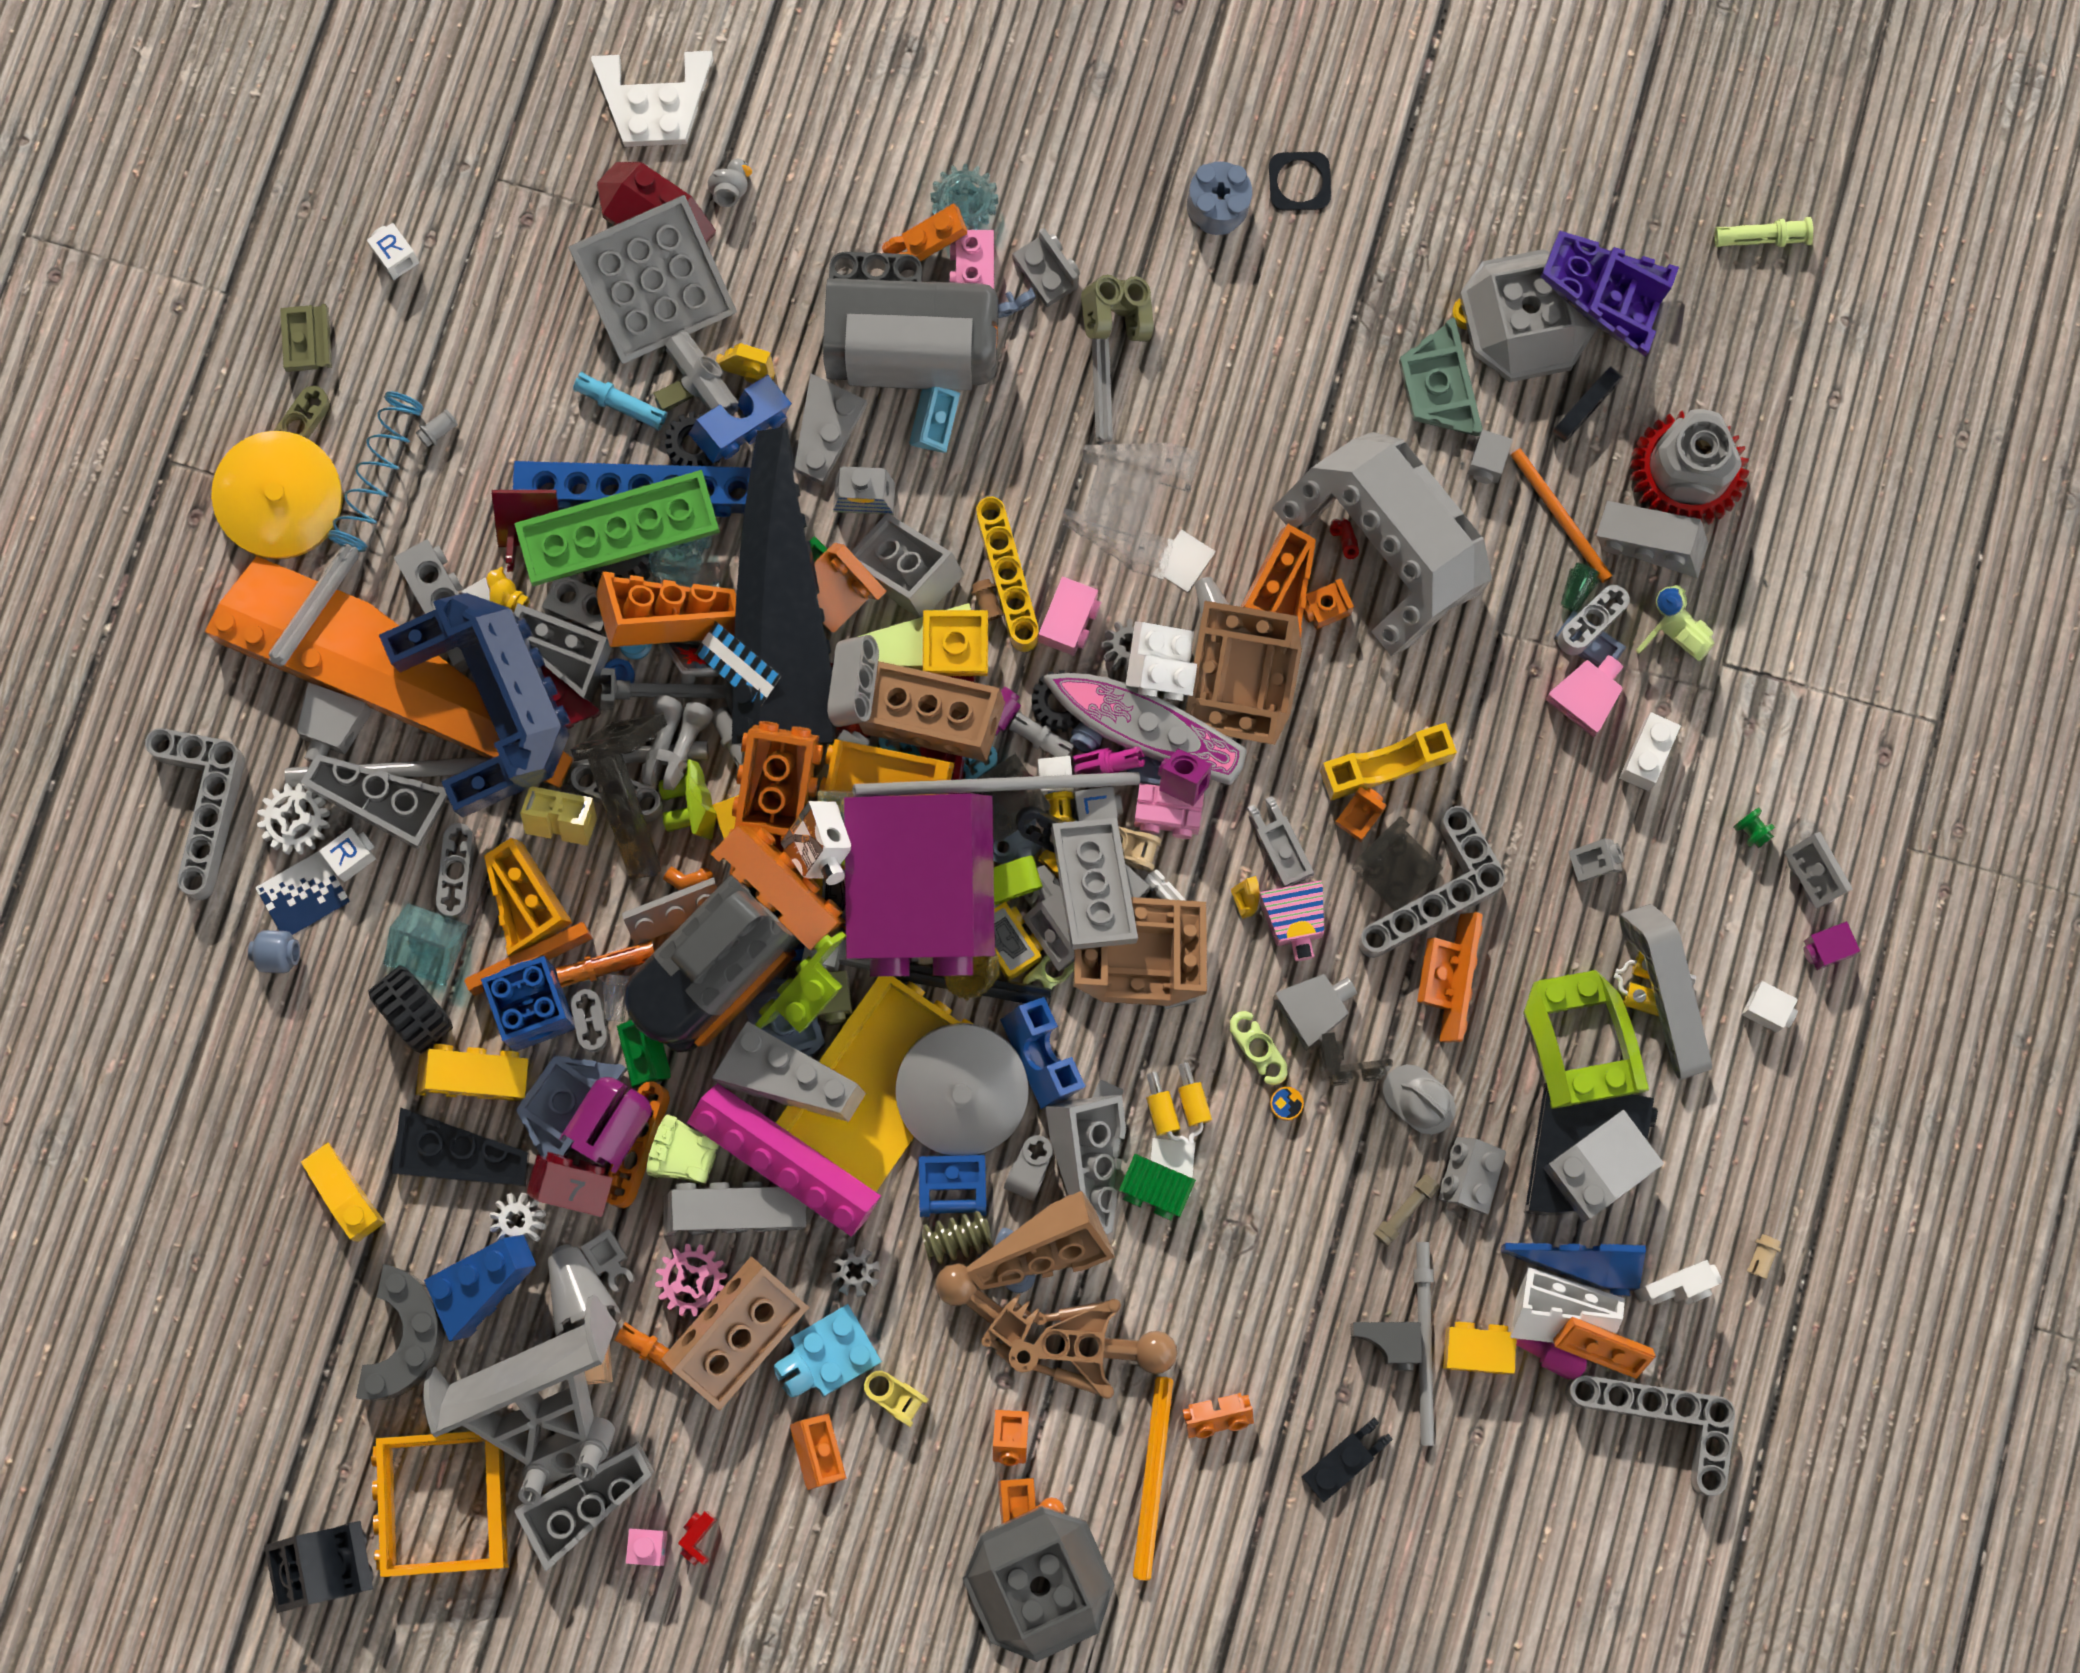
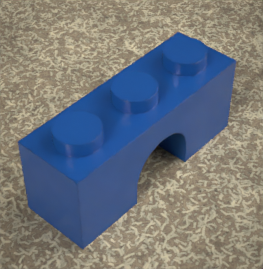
[689,375,792,463]
[1000,997,1086,1109]

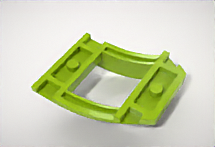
[1523,970,1649,1109]

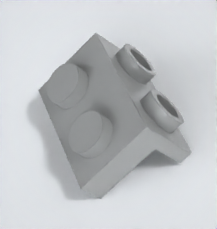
[1439,1137,1506,1214]

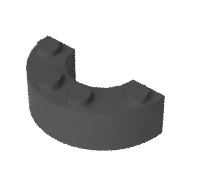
[356,1264,444,1401]

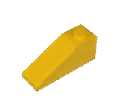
[301,1142,385,1242]

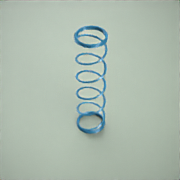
[327,391,424,552]

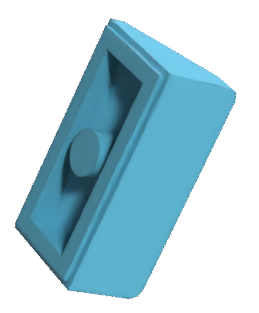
[909,387,960,453]

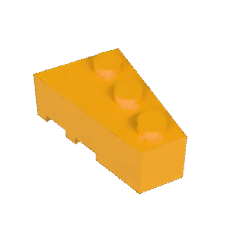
[484,838,573,956]

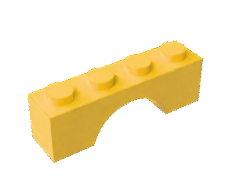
[1320,722,1457,801]

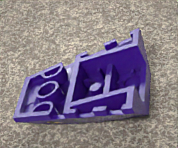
[1541,231,1679,357]

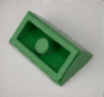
[616,1020,671,1088]

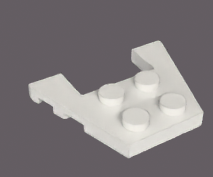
[591,51,713,147]

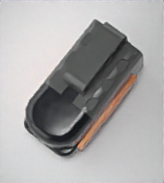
[624,875,801,1053]

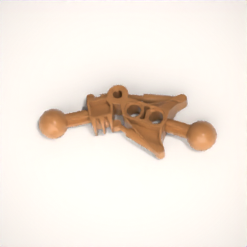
[935,1263,1177,1399]

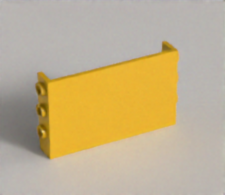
[776,976,973,1192]

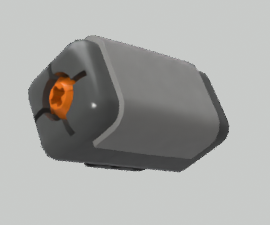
[823,252,999,390]

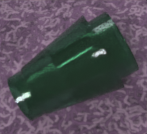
[1560,563,1599,612]

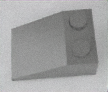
[851,513,965,618]
[1543,1110,1664,1222]

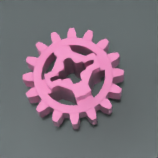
[655,1244,729,1317]

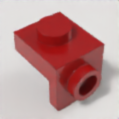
[678,1511,718,1566]

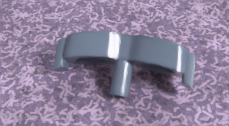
[998,288,1036,318]

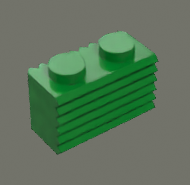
[1119,1154,1196,1221]

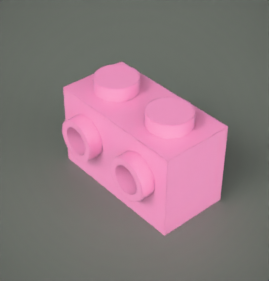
[950,230,994,289]

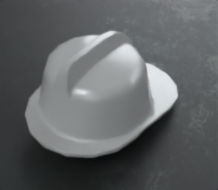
[1383,1064,1456,1135]

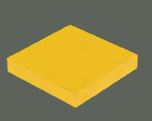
[923,610,988,676]

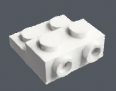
[1126,622,1197,701]
[1634,1260,1722,1306]

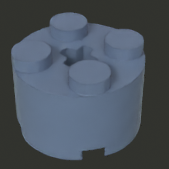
[1187,161,1252,235]

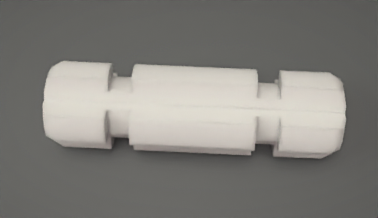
[1144,870,1186,901]

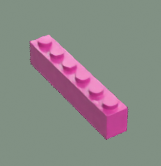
[687,1083,881,1237]

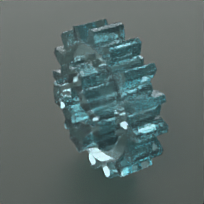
[930,164,998,230]

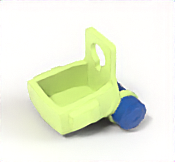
[1635,585,1715,662]

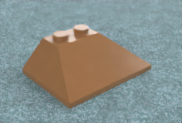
[1185,601,1302,745]
[1074,897,1207,1006]

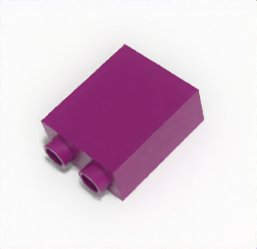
[844,794,995,977]

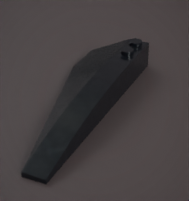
[732,428,836,746]

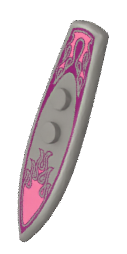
[1043,673,1246,785]

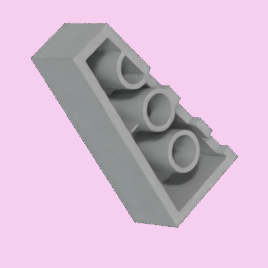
[300,754,448,850]
[663,1182,806,1236]
[514,1441,654,1572]

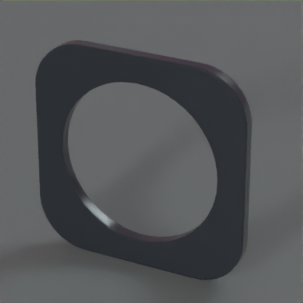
[1269,152,1331,211]

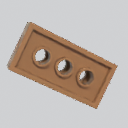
[859,661,1005,762]
[661,1256,810,1411]

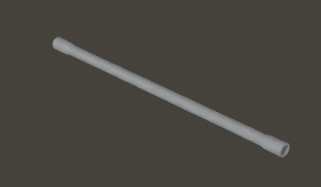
[285,741,709,787]

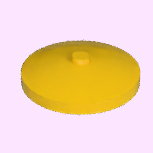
[211,431,343,559]

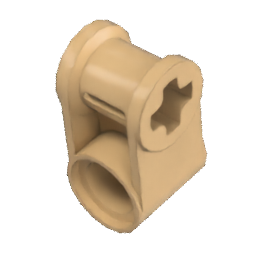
[1119,827,1162,872]

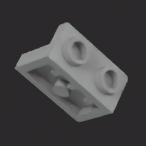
[1012,228,1080,307]
[1784,832,1853,909]

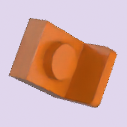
[993,1410,1029,1466]

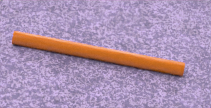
[1510,448,1613,583]

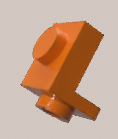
[1335,787,1387,842]

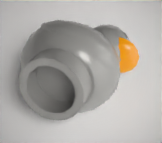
[707,158,752,207]

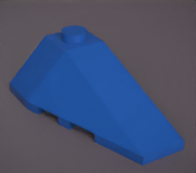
[1501,1243,1646,1297]

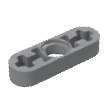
[1558,585,1630,655]
[436,823,475,919]

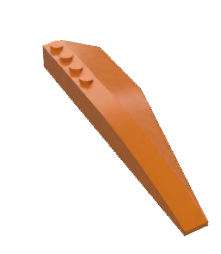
[205,556,574,788]

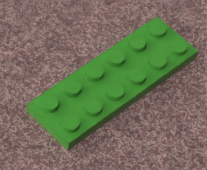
[514,470,720,586]

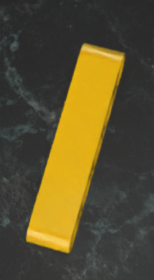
[976,496,1039,652]

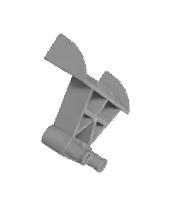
[424,1295,617,1505]

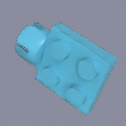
[773,1304,882,1397]

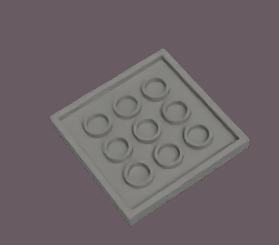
[568,195,737,364]

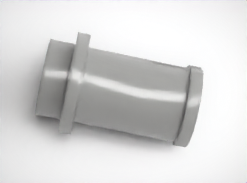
[416,409,458,448]

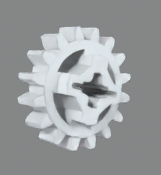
[257,783,330,855]

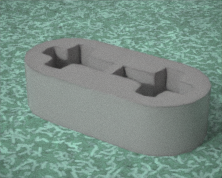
[571,989,609,1052]

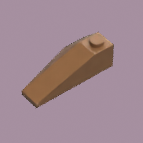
[966,1191,1115,1290]

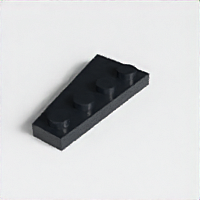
[392,1107,530,1187]

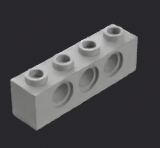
[394,539,469,672]

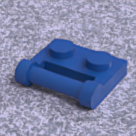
[919,1155,987,1217]

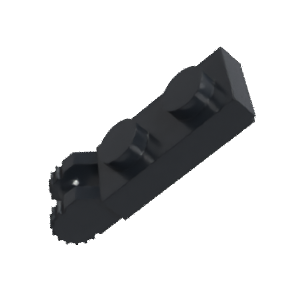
[1301,1417,1393,1503]

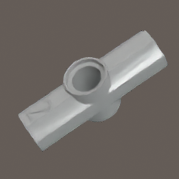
[665,332,739,416]

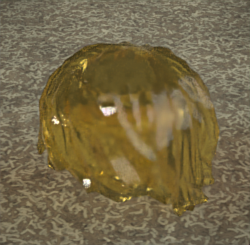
[944,951,1000,1001]

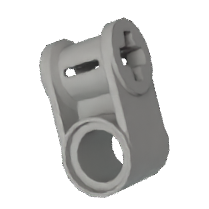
[1003,1135,1053,1202]

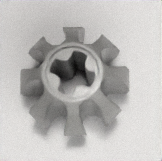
[831,1247,881,1297]

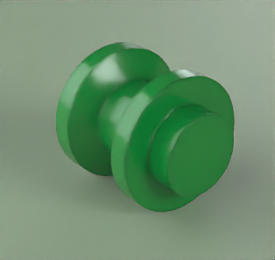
[1733,807,1775,848]

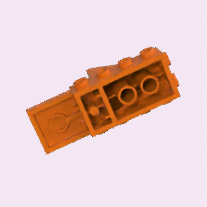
[729,721,823,876]

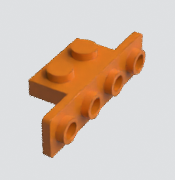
[1417,912,1483,1043]

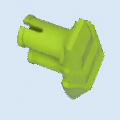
[659,759,717,840]

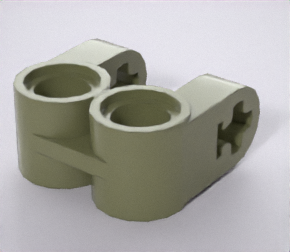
[1081,274,1154,342]

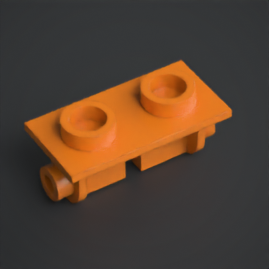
[1182,1393,1254,1438]

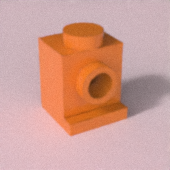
[1303,578,1354,630]

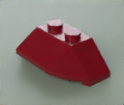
[597,162,716,244]

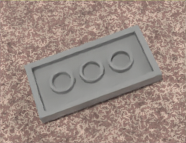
[1051,818,1138,950]

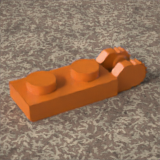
[882,203,968,262]

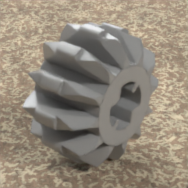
[1101,619,1134,674]

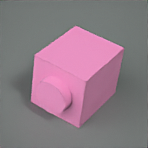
[626,1528,667,1566]

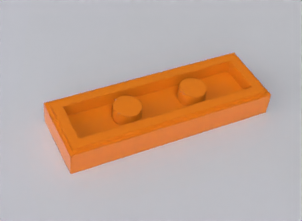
[1553,1316,1656,1379]

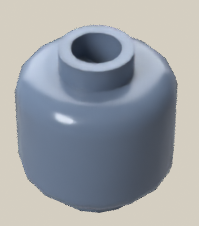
[248,930,300,973]

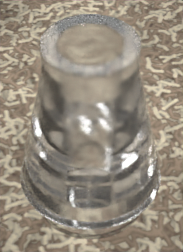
[602,974,631,1022]

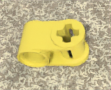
[864,1371,929,1428]

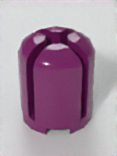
[559,1077,652,1174]

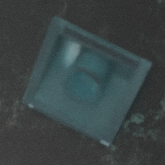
[383,903,470,986]

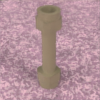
[1373,1174,1440,1247]

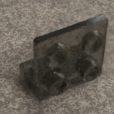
[960,753,1051,843]
[1351,816,1443,911]
[1316,1032,1393,1086]

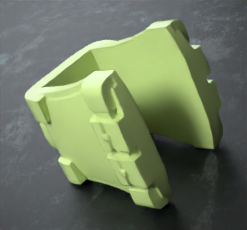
[647,1114,719,1186]

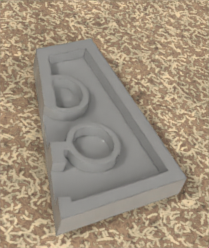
[794,373,867,485]

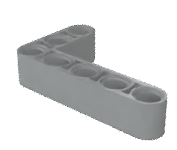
[145,728,245,900]
[1358,806,1505,958]
[1619,904,1712,1080]
[1565,1376,1735,1496]

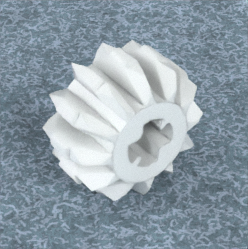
[489,1193,547,1246]

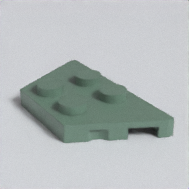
[1399,318,1482,436]

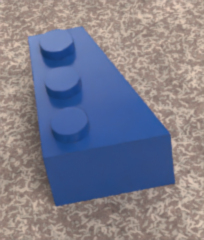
[424,1234,536,1342]

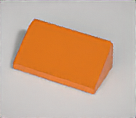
[790,1413,847,1490]

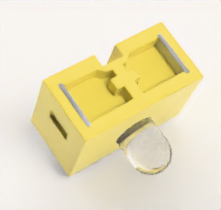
[520,784,597,846]

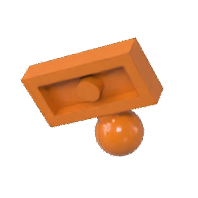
[998,1478,1065,1524]

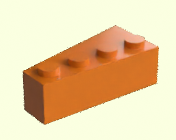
[596,571,736,647]
[710,825,846,951]

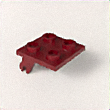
[491,490,559,572]

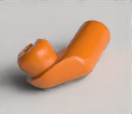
[663,866,714,891]

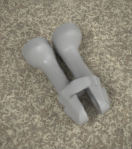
[642,695,713,790]

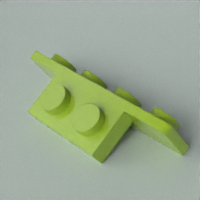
[755,931,846,1033]

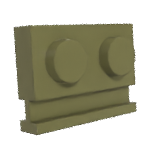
[280,304,332,372]

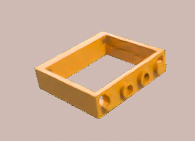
[371,1431,509,1577]

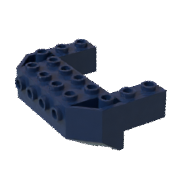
[379,593,571,818]

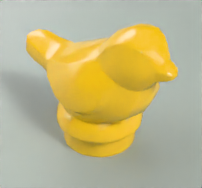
[486,567,530,612]

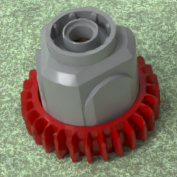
[1629,409,1749,525]

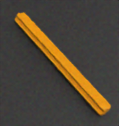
[1133,1376,1173,1581]

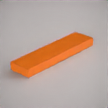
[464,922,593,996]

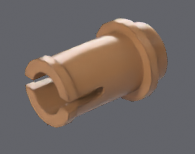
[971,579,1003,622]

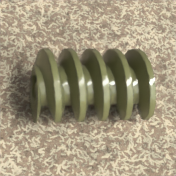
[922,1211,994,1266]

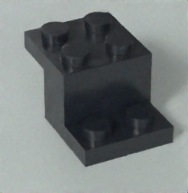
[264,1521,373,1613]

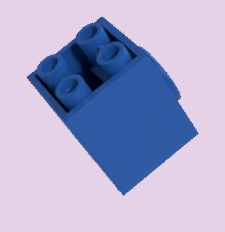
[481,956,576,1052]

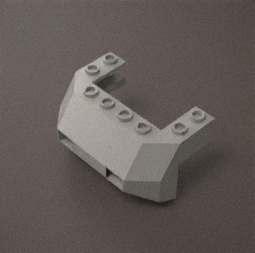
[1272,432,1492,656]

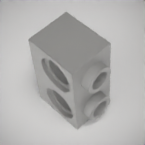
[542,574,607,637]

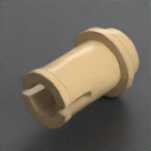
[1747,1234,1782,1279]

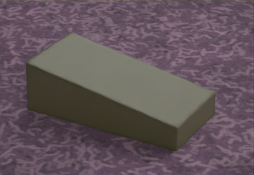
[653,380,694,412]

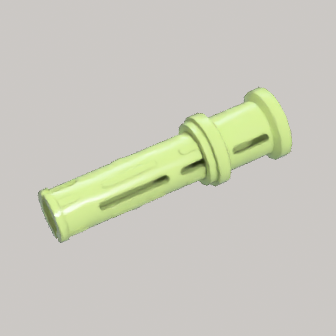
[1714,217,1813,247]

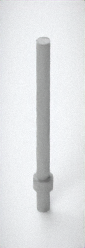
[1413,1242,1434,1446]

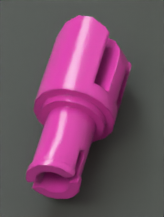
[1072,746,1145,775]
[1516,1339,1588,1380]

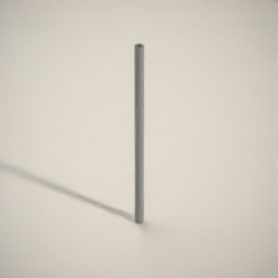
[852,772,1140,797]

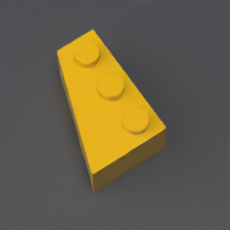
[416,1044,528,1101]

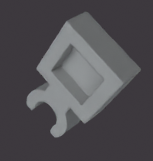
[581,1229,635,1292]

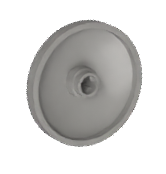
[896,1023,1028,1156]

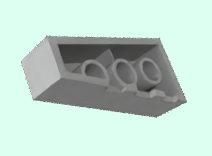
[712,1021,866,1122]

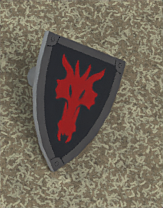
[662,641,719,684]

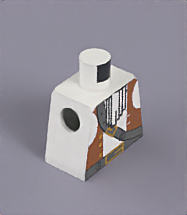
[780,801,851,885]

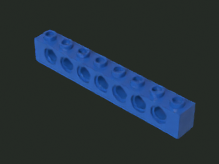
[513,461,751,517]

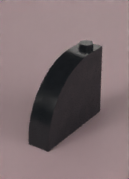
[1524,1083,1658,1216]

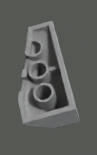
[1046,1095,1126,1234]

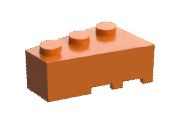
[1240,524,1316,638]

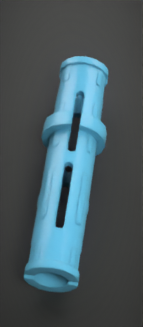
[573,372,667,431]

